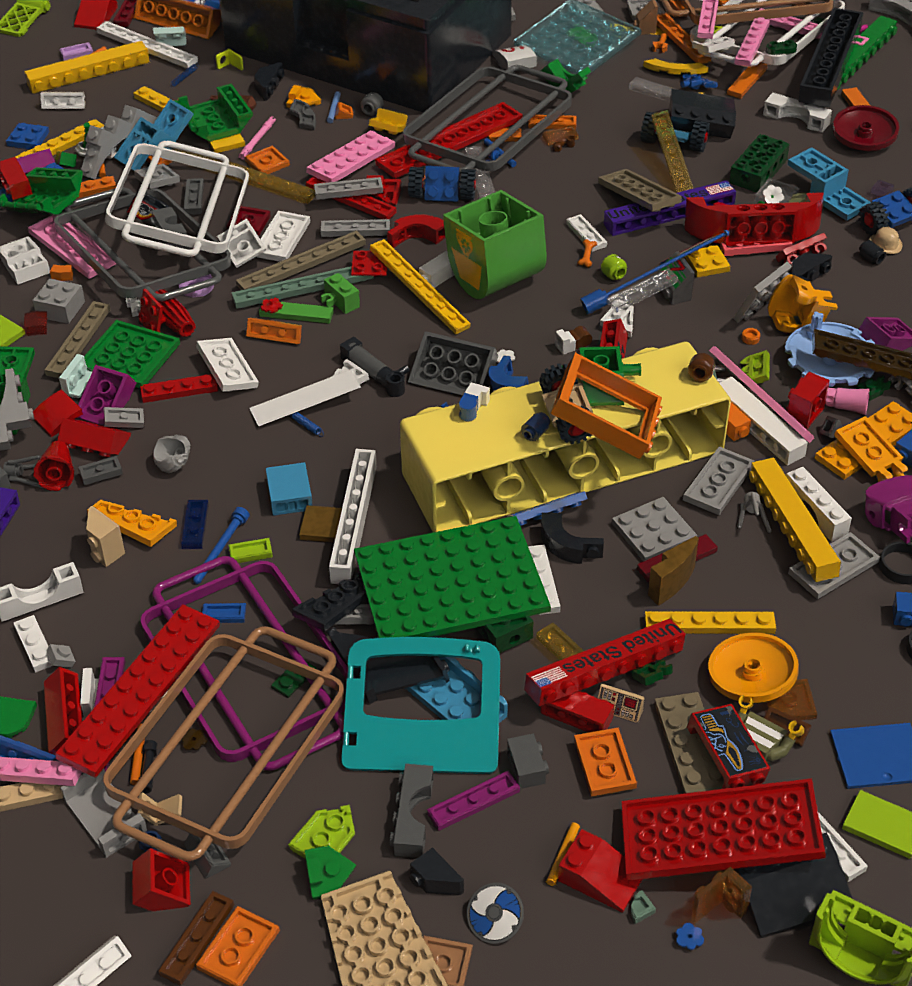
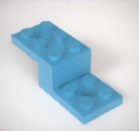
[114,99,194,170]
[787,147,871,221]

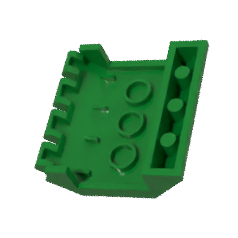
[175,84,253,142]
[0,167,83,215]

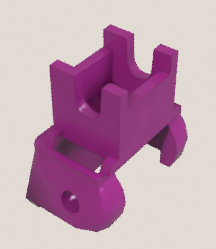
[865,475,912,544]

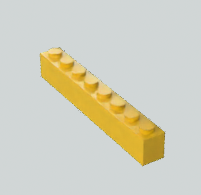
[24,41,150,93]
[749,457,841,582]

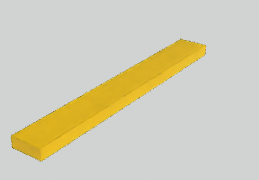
[370,239,471,334]

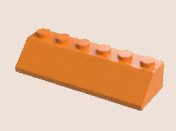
[134,0,221,39]

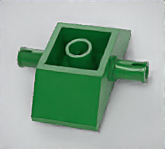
[561,346,642,406]

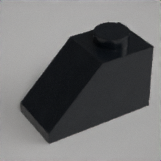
[410,847,464,895]

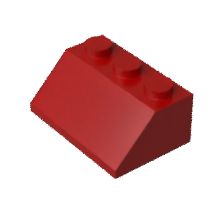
[57,418,131,457]

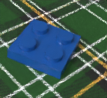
[6,123,49,149]

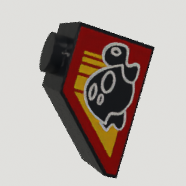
[126,189,169,220]

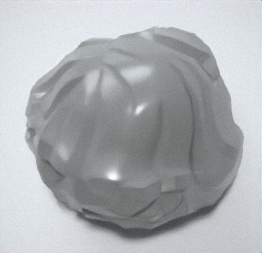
[153,434,191,473]

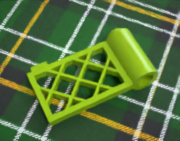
[0,0,50,37]

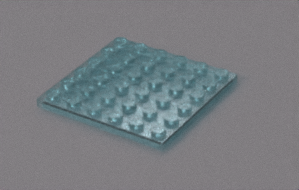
[514,0,641,74]

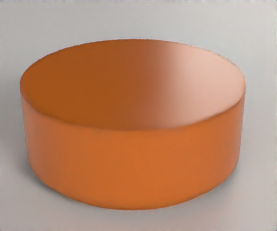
[741,328,760,345]

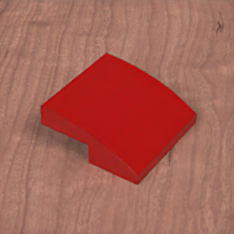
[33,389,83,437]

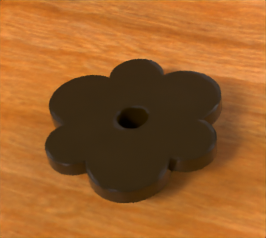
[181,728,208,750]

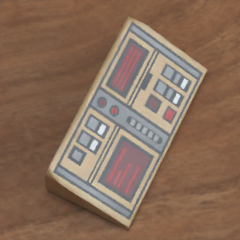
[598,684,644,722]

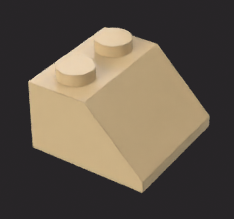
[86,506,125,567]

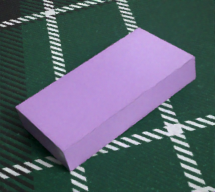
[60,43,93,61]

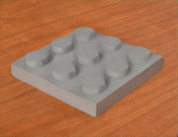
[733,262,792,323]
[612,497,697,561]

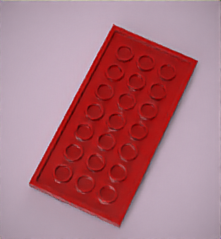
[622,778,826,880]

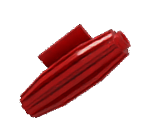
[138,289,196,337]

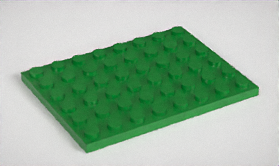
[354,516,551,638]

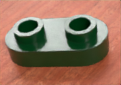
[766,40,797,55]

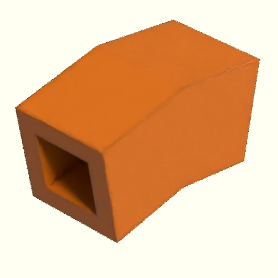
[50,265,73,281]

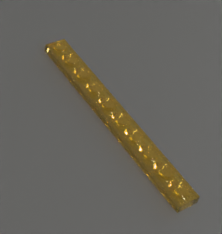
[174,149,316,204]

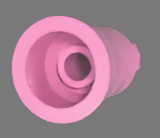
[826,388,870,415]

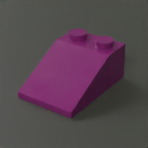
[858,317,912,351]
[77,365,136,426]

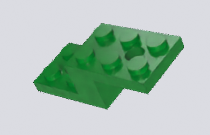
[0,346,35,434]

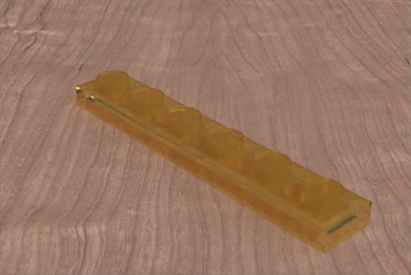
[651,110,694,193]

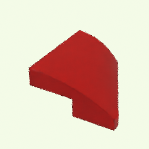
[367,175,402,206]

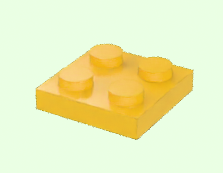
[685,245,731,278]

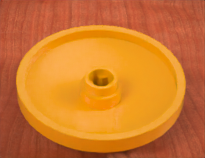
[708,633,799,703]

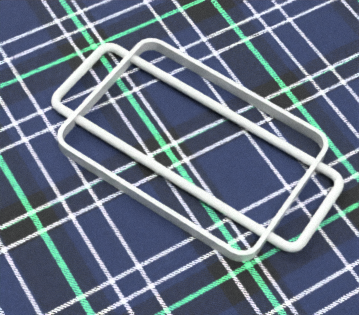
[690,0,845,67]
[105,141,249,257]

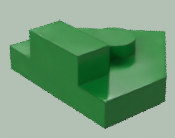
[305,846,357,899]

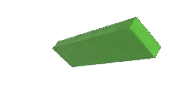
[259,302,334,323]

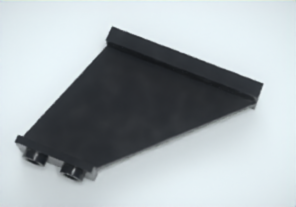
[327,627,450,704]

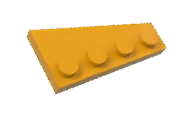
[87,500,177,547]

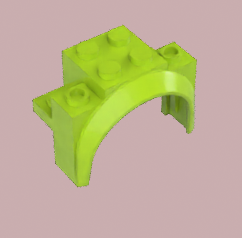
[809,890,912,986]

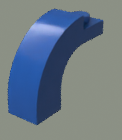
[489,356,529,391]

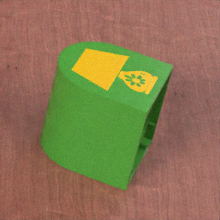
[443,190,547,299]

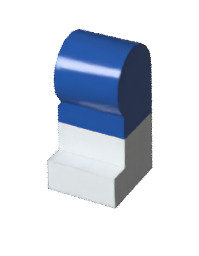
[459,382,490,421]

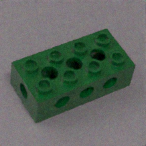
[729,134,790,193]
[476,616,534,653]

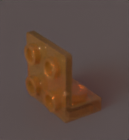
[691,867,752,924]

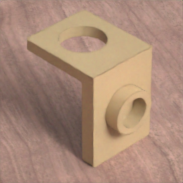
[138,793,182,825]

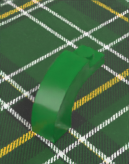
[540,58,591,92]

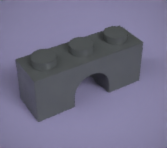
[149,207,187,248]

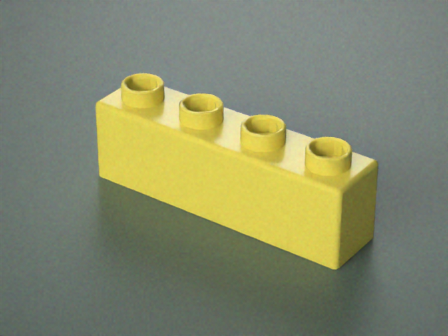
[400,342,731,533]

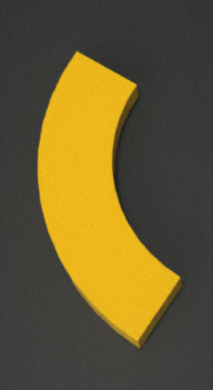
[643,59,709,75]

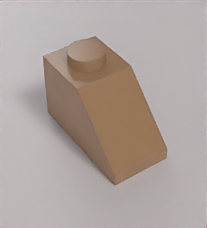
[634,0,658,35]

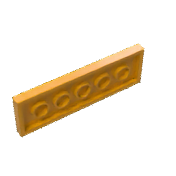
[815,401,912,480]

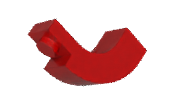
[387,215,446,248]

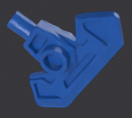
[680,74,718,89]

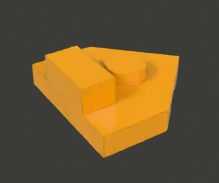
[286,85,321,108]

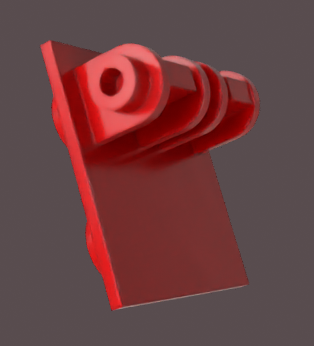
[351,250,387,276]

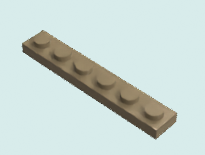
[45,301,111,378]

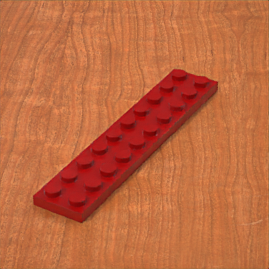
[375,102,523,178]
[56,604,220,778]

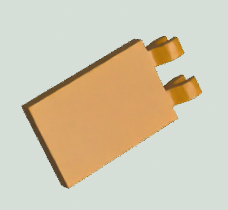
[834,416,908,482]

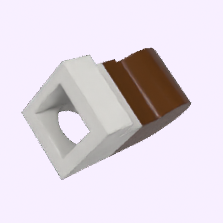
[555,326,593,355]

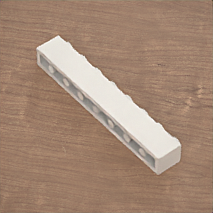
[329,449,377,584]

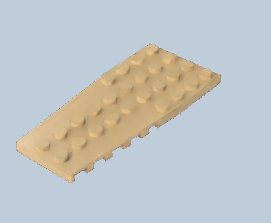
[321,871,448,986]

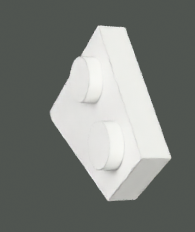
[692,36,735,54]

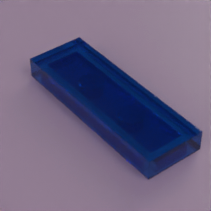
[181,500,209,549]

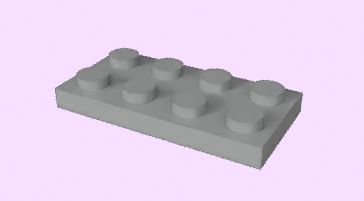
[683,447,755,515]
[788,532,880,599]

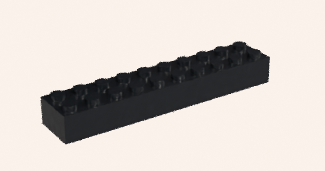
[798,7,864,107]

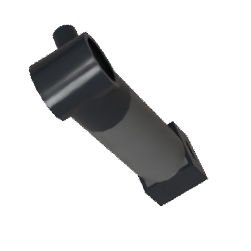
[340,336,410,397]

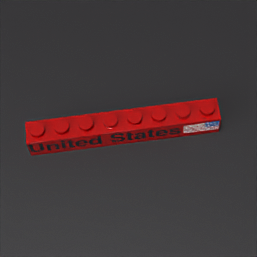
[524,618,686,707]

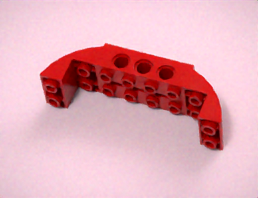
[684,192,824,246]

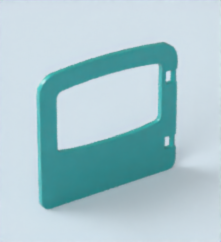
[342,637,500,774]

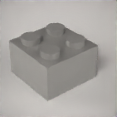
[33,279,85,324]

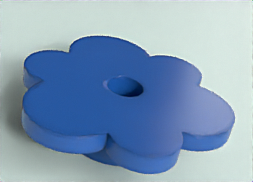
[676,923,704,950]

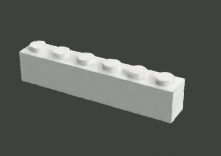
[719,377,808,466]

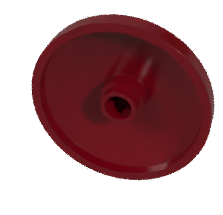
[833,105,899,151]

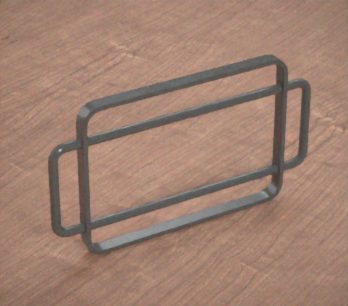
[403,65,572,174]
[54,187,231,301]

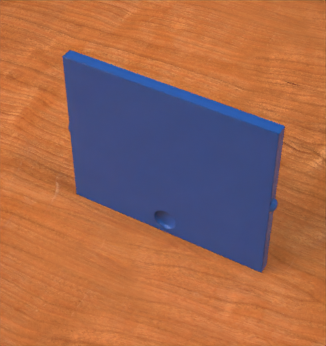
[830,723,912,789]

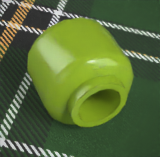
[601,254,627,280]

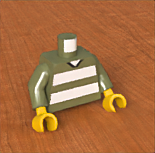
[737,695,804,763]

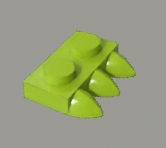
[739,350,770,384]

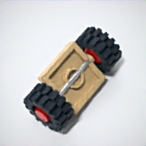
[539,363,593,444]

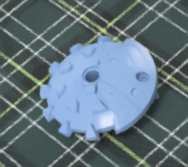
[785,311,875,387]

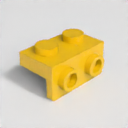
[369,108,408,135]

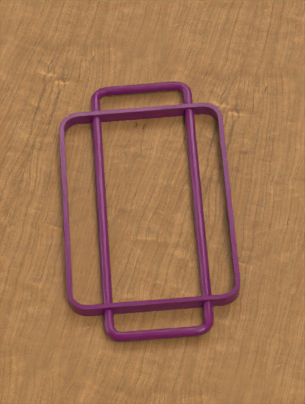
[141,556,355,771]

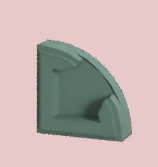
[631,890,656,924]

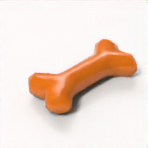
[577,239,597,268]

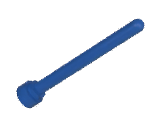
[193,507,250,584]

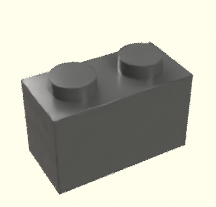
[507,733,549,789]

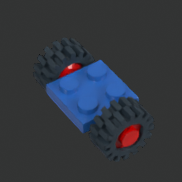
[408,166,476,201]
[858,187,912,235]

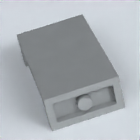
[60,768,147,858]

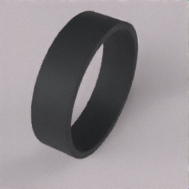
[879,542,912,584]

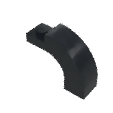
[541,513,604,564]

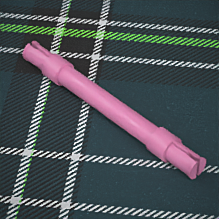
[238,116,276,160]

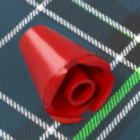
[34,441,75,491]

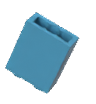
[266,462,312,516]

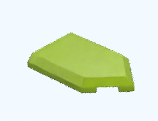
[288,805,355,859]

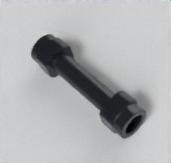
[138,740,157,793]

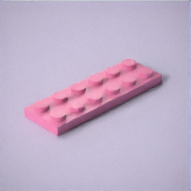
[307,131,395,183]
[28,215,116,279]

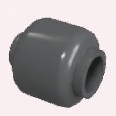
[360,92,384,116]

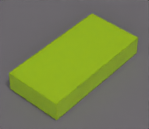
[229,538,273,563]

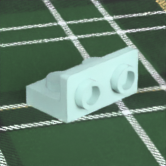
[153,27,186,47]
[59,354,92,398]

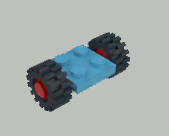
[640,112,709,152]

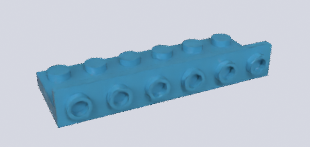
[405,656,508,723]

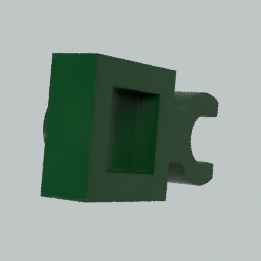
[856,375,892,401]
[632,660,673,686]

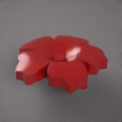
[261,297,283,313]

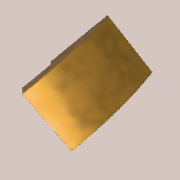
[648,536,699,606]

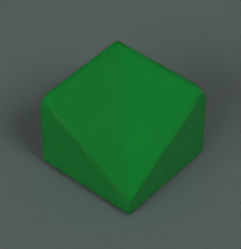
[55,151,77,167]

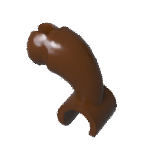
[553,135,575,152]

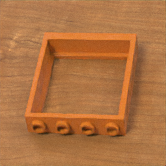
[550,352,662,459]

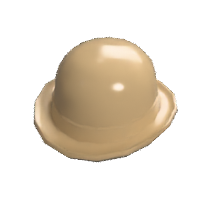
[869,227,903,254]

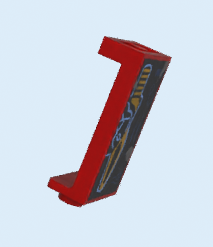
[687,704,770,789]

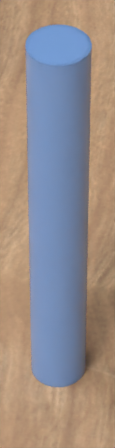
[327,91,341,123]

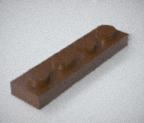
[159,891,234,986]

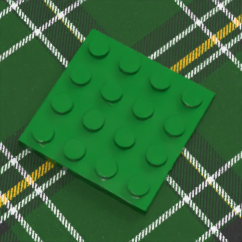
[84,320,180,389]

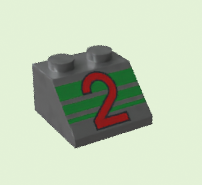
[655,251,694,305]

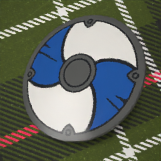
[467,883,524,944]

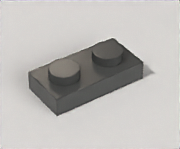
[78,456,123,485]

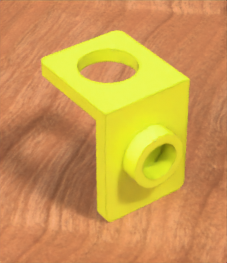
[215,49,243,70]

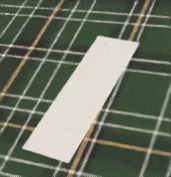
[249,370,361,426]

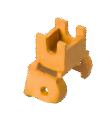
[767,274,838,333]

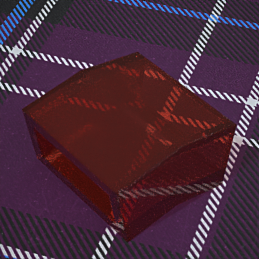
[24,311,47,336]

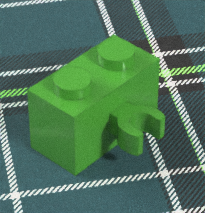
[321,273,360,314]

